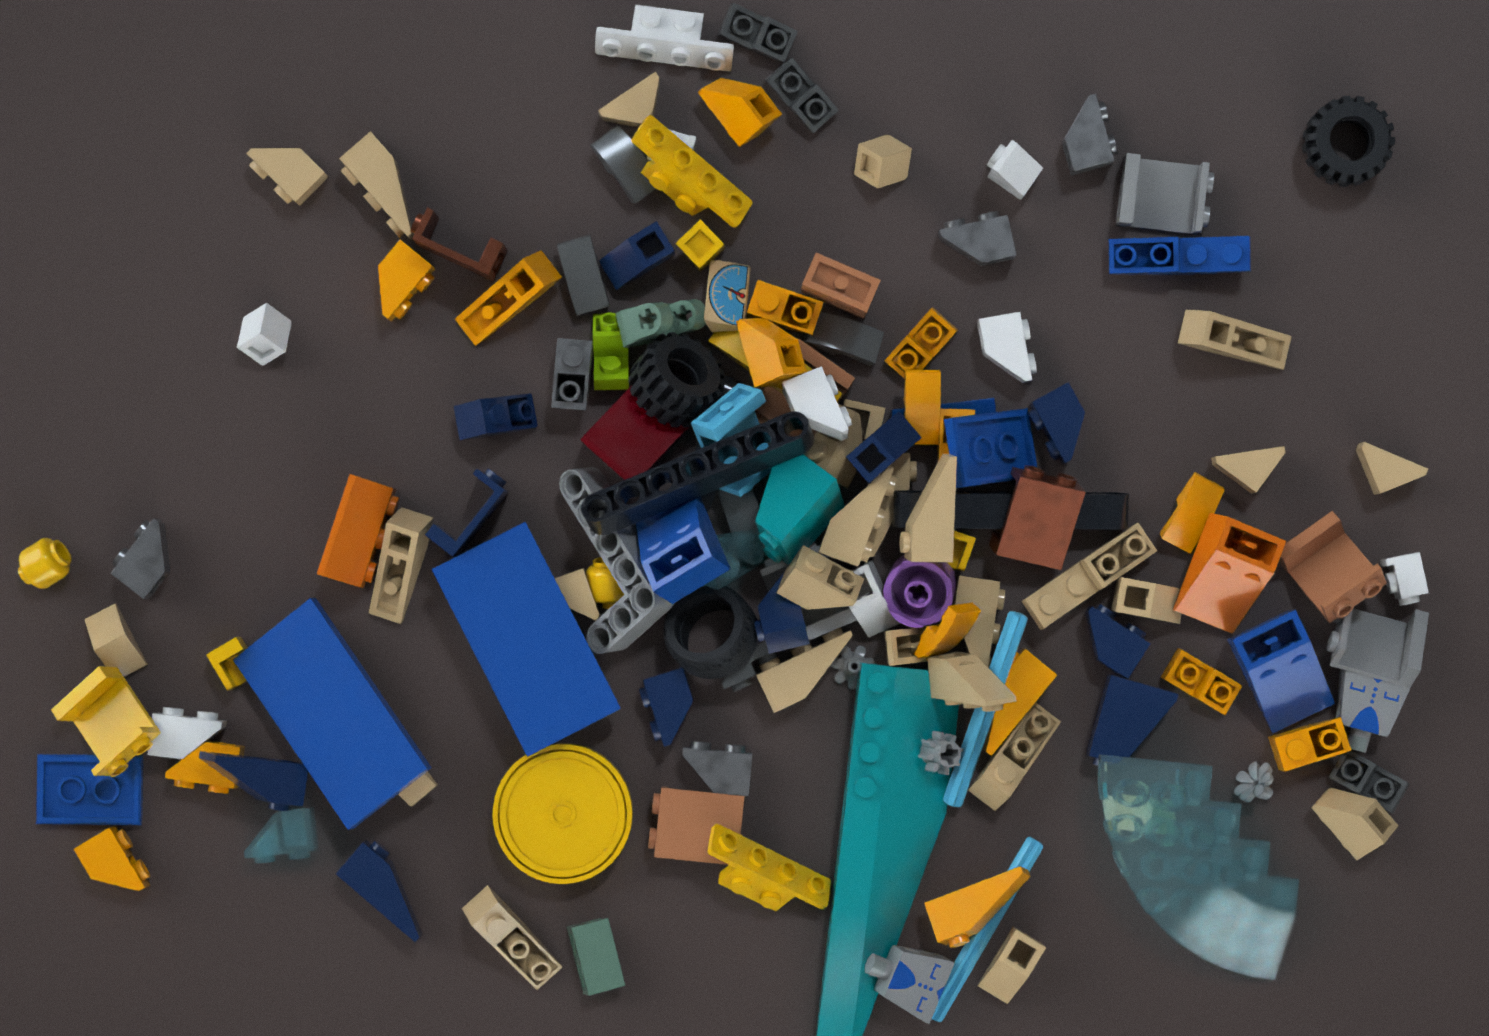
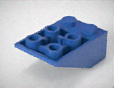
[636,497,731,604]
[1227,610,1335,734]

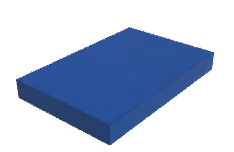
[944,408,1038,488]
[36,754,143,825]

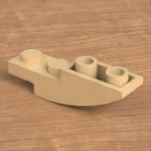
[1021,522,1157,630]

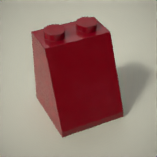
[580,386,690,480]

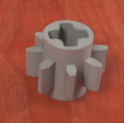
[918,731,963,775]

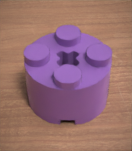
[883,554,956,628]

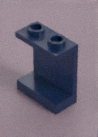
[425,468,509,557]

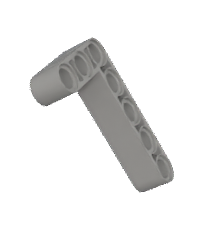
[559,467,674,654]

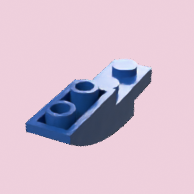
[1109,236,1251,275]

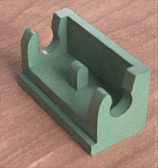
[566,918,625,996]

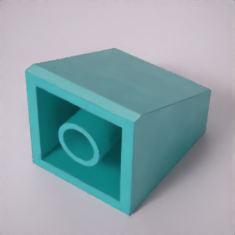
[755,454,845,566]

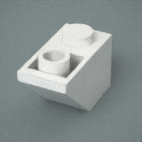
[987,140,1043,200]
[977,312,1037,383]
[782,366,852,441]
[849,560,900,637]
[147,707,227,759]

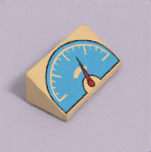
[704,260,751,332]

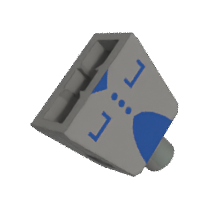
[1335,669,1410,753]
[865,945,955,1024]

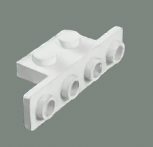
[595,5,734,71]

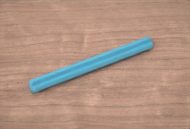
[943,611,1028,808]
[932,837,1043,1022]

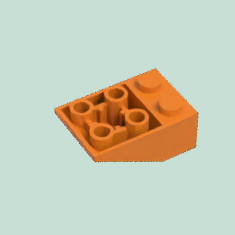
[1173,513,1286,634]

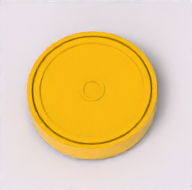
[492,743,633,884]

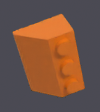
[317,474,400,588]

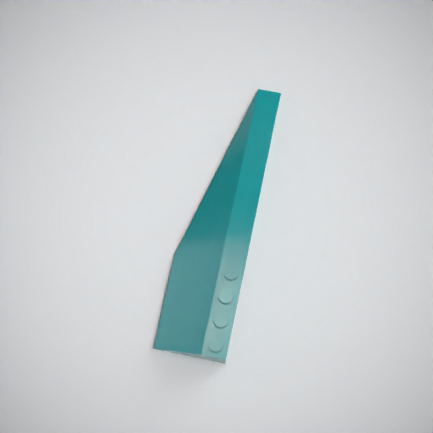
[816,662,959,1036]

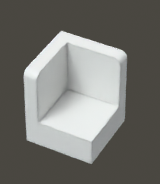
[237,303,291,366]

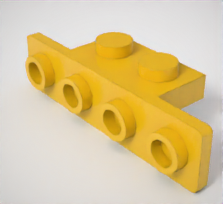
[631,115,753,228]
[707,824,831,911]

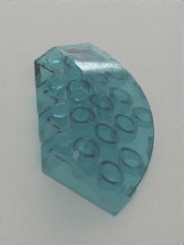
[1098,754,1299,980]

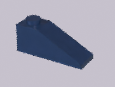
[199,751,308,811]
[336,840,422,942]

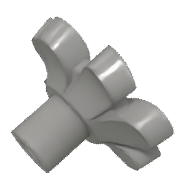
[830,645,875,690]
[1234,761,1274,802]

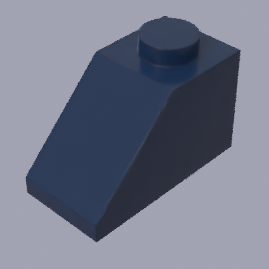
[754,571,810,654]

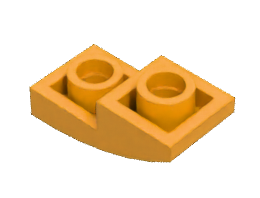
[884,307,958,379]
[903,370,941,445]
[1160,472,1224,554]
[914,602,981,658]
[1160,648,1242,715]

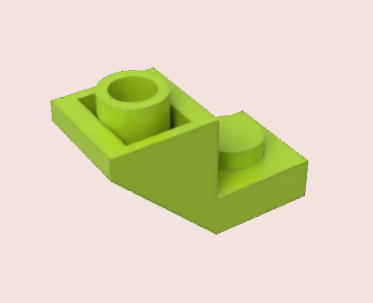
[593,312,629,390]

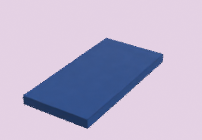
[431,522,621,757]
[233,598,432,830]

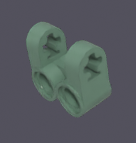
[615,299,706,348]

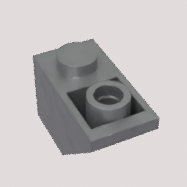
[1062,94,1118,176]
[938,211,1017,266]
[551,338,593,411]
[111,518,171,599]
[682,741,752,796]

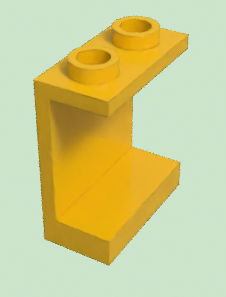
[51,666,161,777]

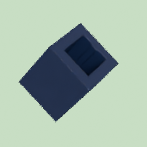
[599,221,676,290]
[1028,382,1085,464]
[453,393,538,440]
[846,412,922,483]
[1085,604,1151,679]
[639,667,694,747]

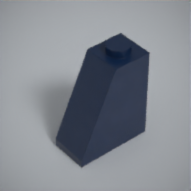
[1086,675,1178,769]

